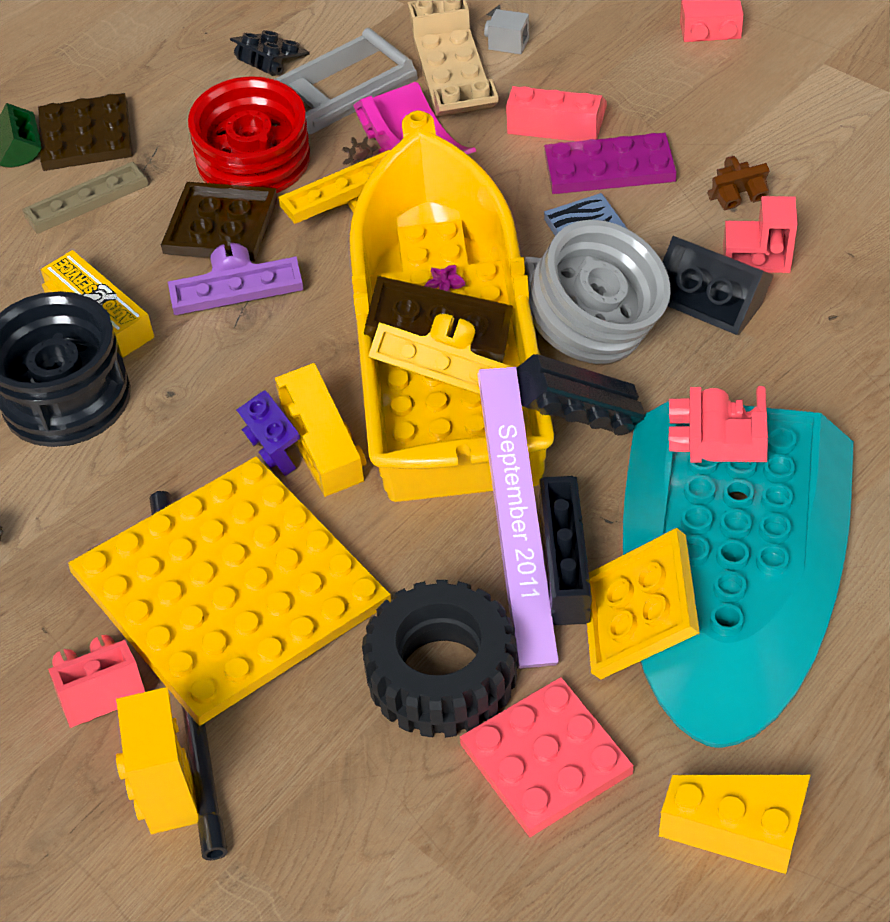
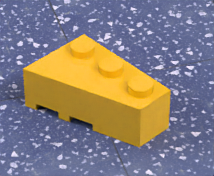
[275,363,366,497]
[116,687,198,834]
[659,775,810,874]

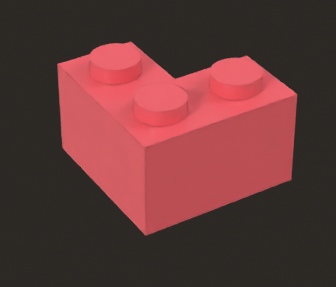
[723,196,798,273]

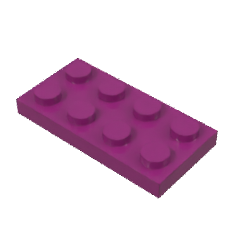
[544,132,676,194]

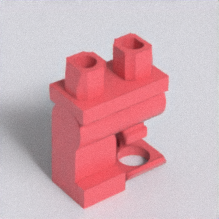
[669,386,768,463]

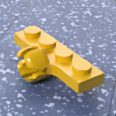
[368,314,512,394]

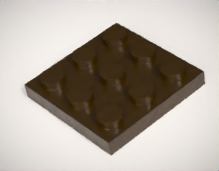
[38,93,133,171]
[161,182,278,262]

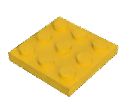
[587,528,700,679]

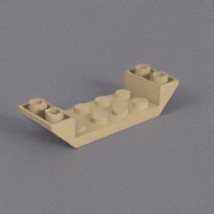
[408,0,499,117]

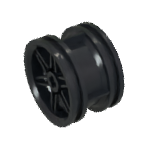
[0,291,131,447]

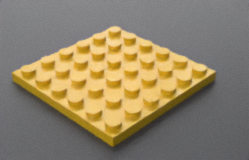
[68,456,391,726]

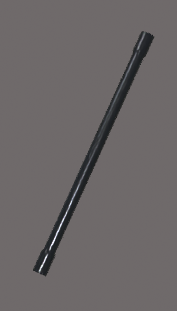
[149,491,228,861]

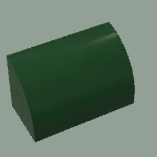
[0,103,42,167]

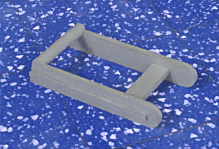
[274,28,418,134]

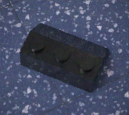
[662,236,774,335]

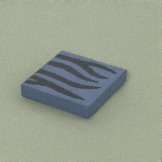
[544,193,627,236]

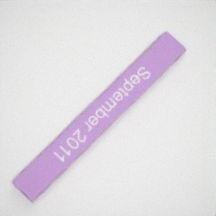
[477,367,558,669]

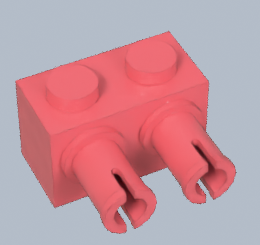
[48,635,145,728]

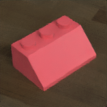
[506,86,607,141]

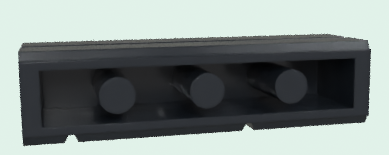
[516,354,646,436]
[539,476,592,625]

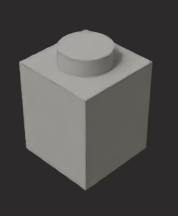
[484,9,529,54]

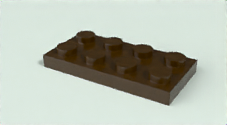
[364,276,513,363]

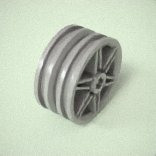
[528,220,670,364]

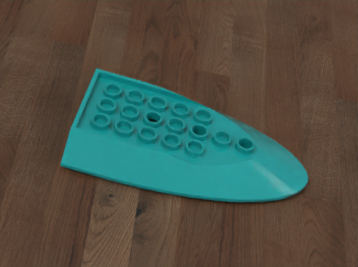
[623,401,854,748]

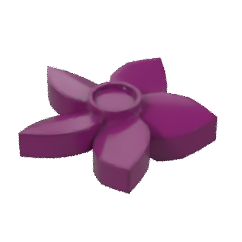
[424,265,465,292]

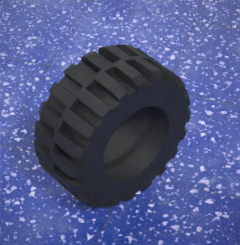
[362,580,517,738]

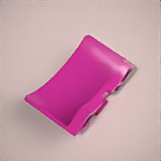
[353,82,476,155]

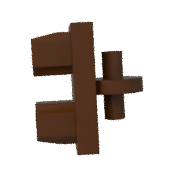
[707,156,770,211]

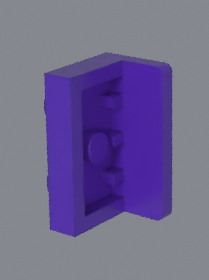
[237,390,300,476]

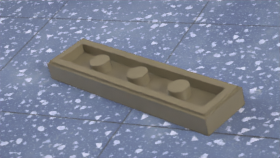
[22,161,149,234]

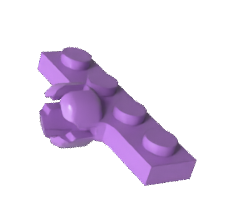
[168,243,303,315]

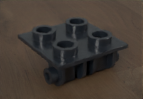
[230,30,310,76]

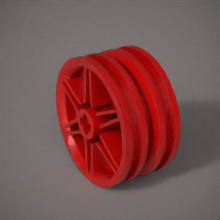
[188,76,310,193]

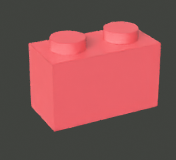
[680,0,744,42]

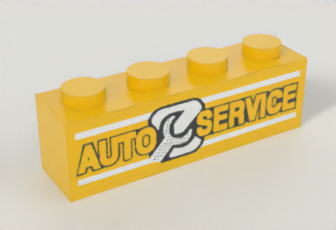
[40,250,154,358]

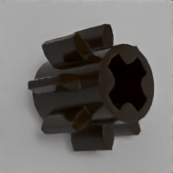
[342,136,378,165]

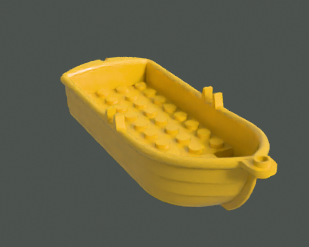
[349,111,554,502]

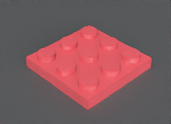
[460,677,634,838]

